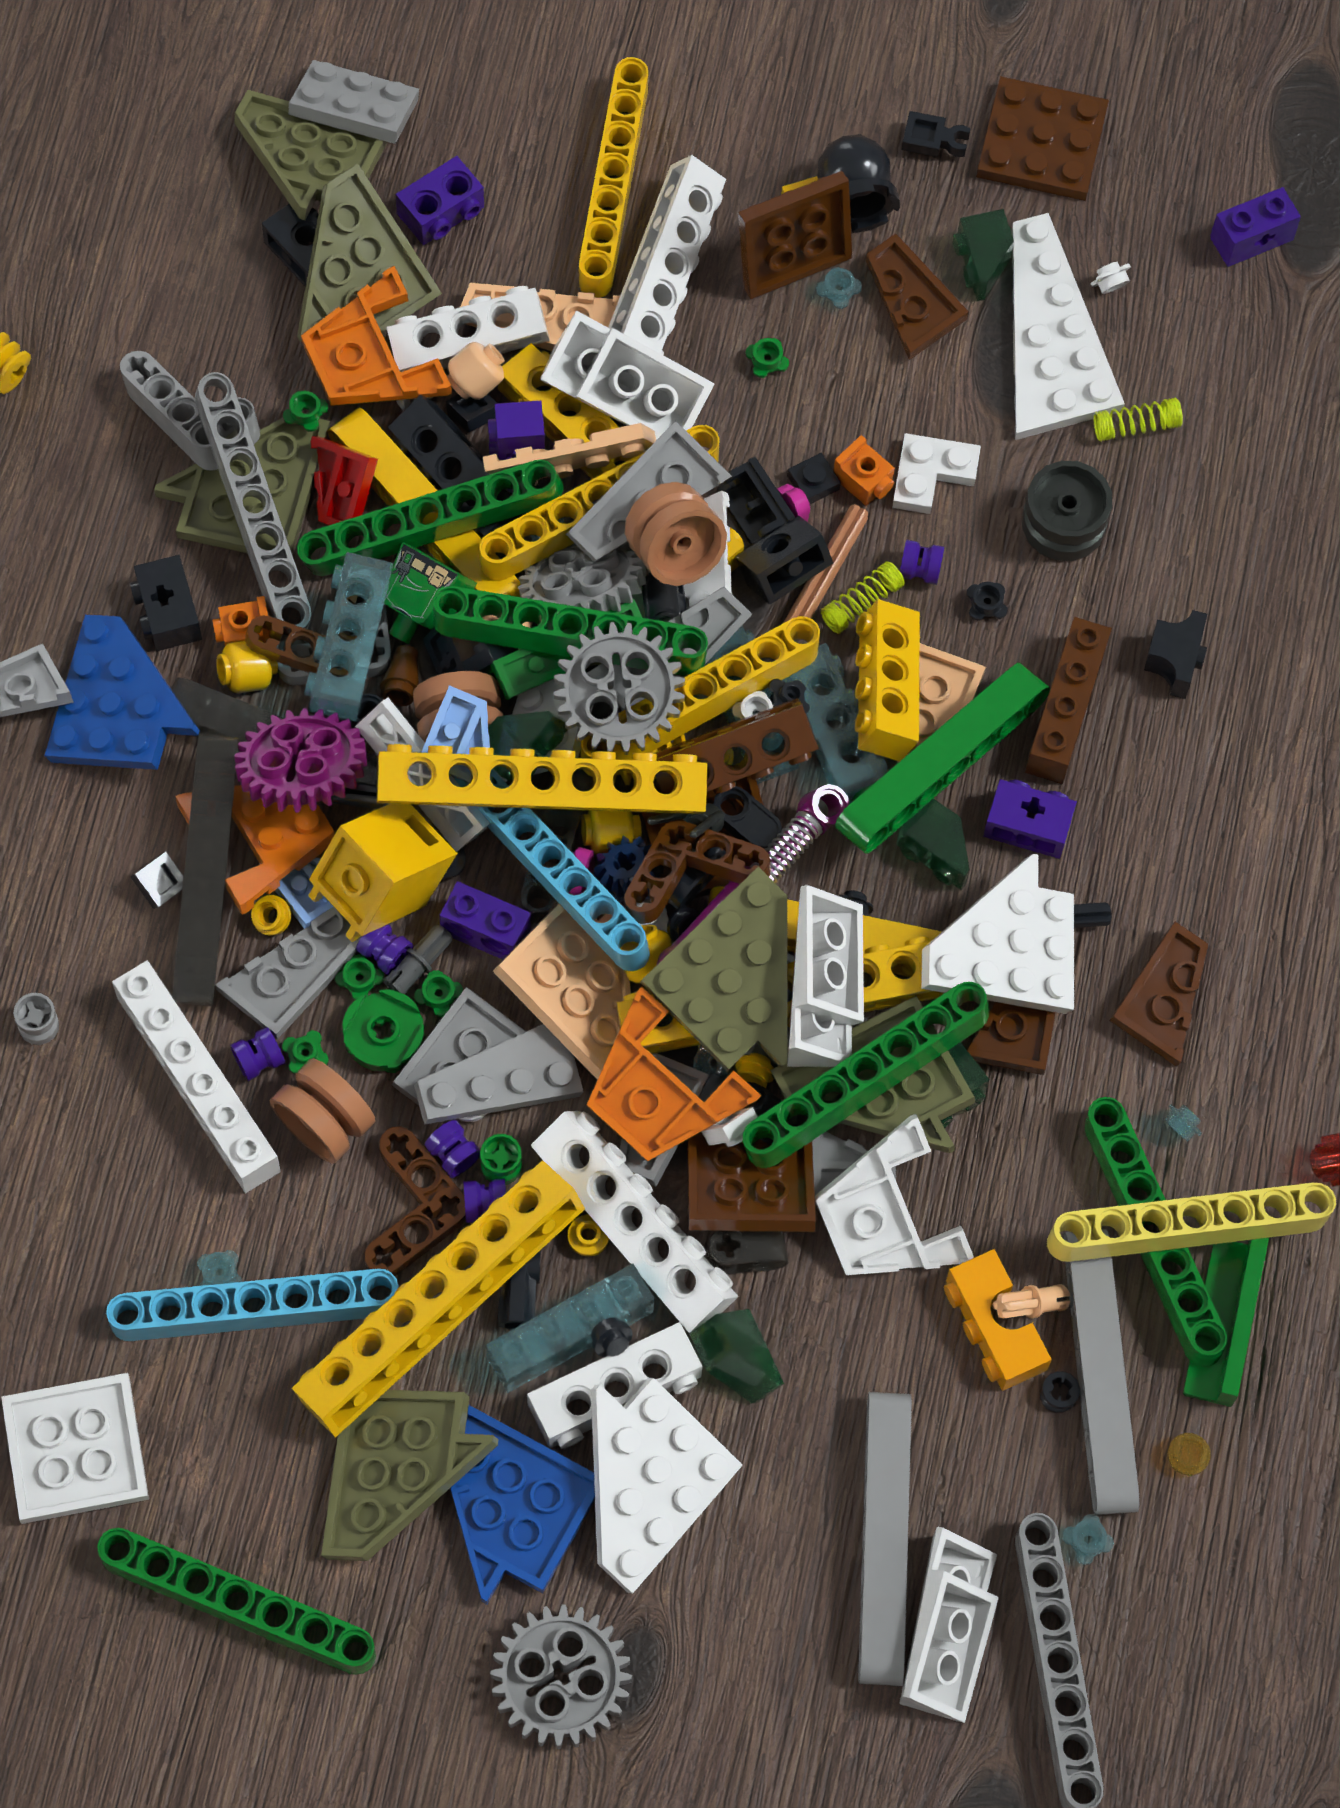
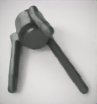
[647,803,724,852]

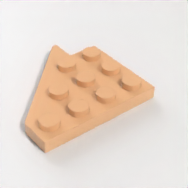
[493,892,631,1080]

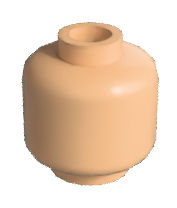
[447,342,505,399]

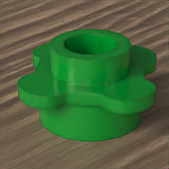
[746,338,789,378]
[283,391,328,432]
[335,954,384,1000]
[414,970,463,1017]
[282,1030,329,1075]

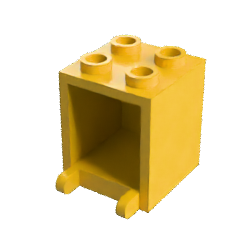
[308,804,458,942]

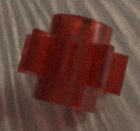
[1310,1133,1340,1187]

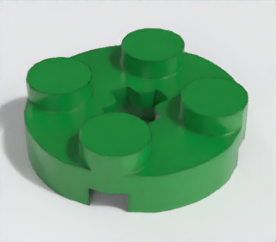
[342,989,425,1073]

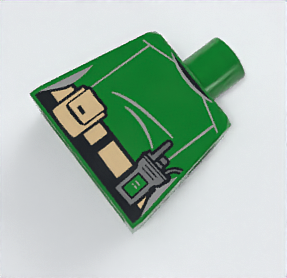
[382,542,477,644]

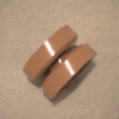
[625,482,727,586]
[413,671,506,749]
[269,1058,376,1164]

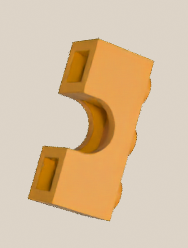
[944,1249,1052,1391]

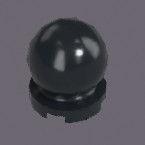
[817,134,900,233]

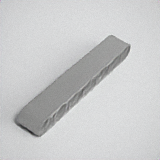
[195,372,311,637]
[1064,1229,1139,1515]
[858,1392,912,1686]
[1015,1513,1103,1808]

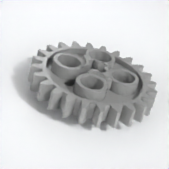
[518,543,647,612]
[554,622,685,755]
[490,1605,632,1749]

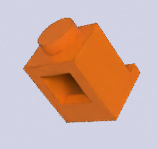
[833,435,895,506]
[212,596,270,646]

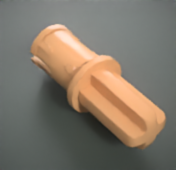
[993,1284,1070,1319]

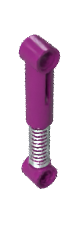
[657,784,849,965]

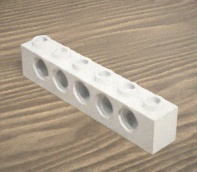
[608,155,726,355]
[112,960,281,1194]
[531,1111,739,1333]

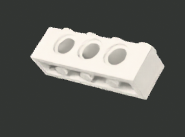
[386,286,550,372]
[527,1322,703,1449]

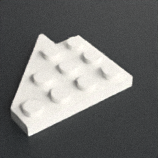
[921,854,1074,1014]
[591,1378,742,1594]

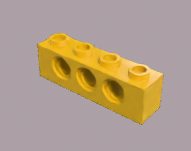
[855,599,920,761]

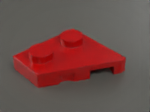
[310,436,378,525]

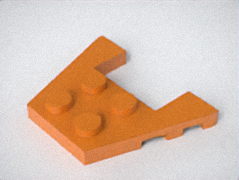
[301,266,452,406]
[176,785,335,915]
[586,986,761,1162]

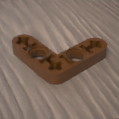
[245,573,382,683]
[624,820,771,924]
[365,1126,466,1276]

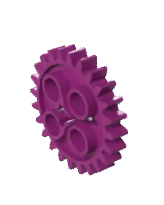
[234,708,367,813]

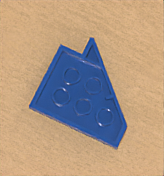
[44,615,200,770]
[450,1405,595,1605]

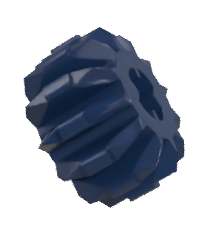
[594,835,664,903]

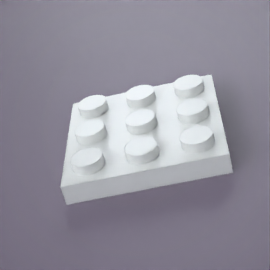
[1,1373,149,1524]

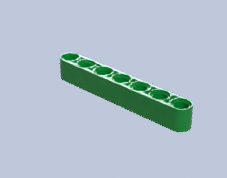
[297,459,563,576]
[433,586,708,676]
[835,663,1050,854]
[743,982,989,1168]
[1084,1097,1227,1367]
[97,1528,376,1675]

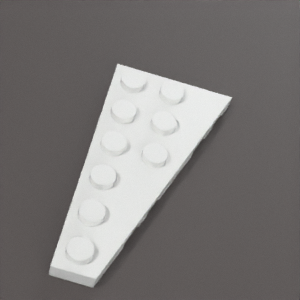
[1011,213,1125,440]

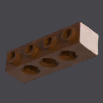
[1025,617,1112,784]
[653,698,819,794]

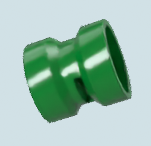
[480,1134,522,1185]

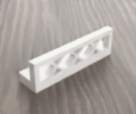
[355,698,490,852]

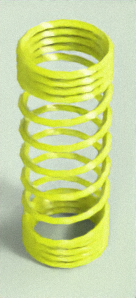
[1093,397,1183,442]
[821,561,905,634]

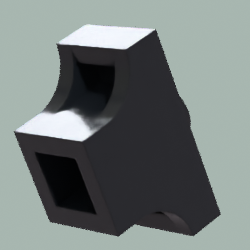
[1144,610,1208,699]

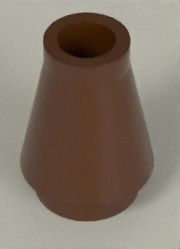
[380,645,419,707]

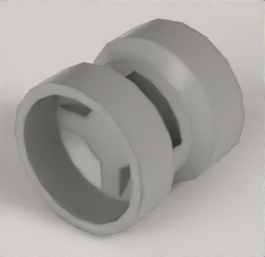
[13,993,59,1045]

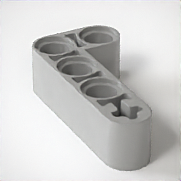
[120,351,260,470]

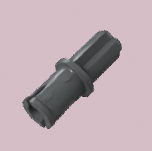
[383,925,453,994]

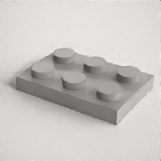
[288,60,419,144]

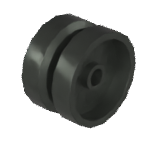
[1022,460,1112,561]

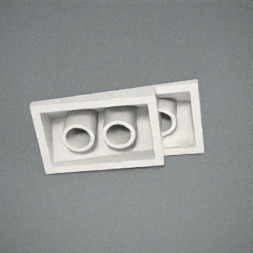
[540,311,714,440]
[787,885,864,1067]
[899,1527,999,1723]

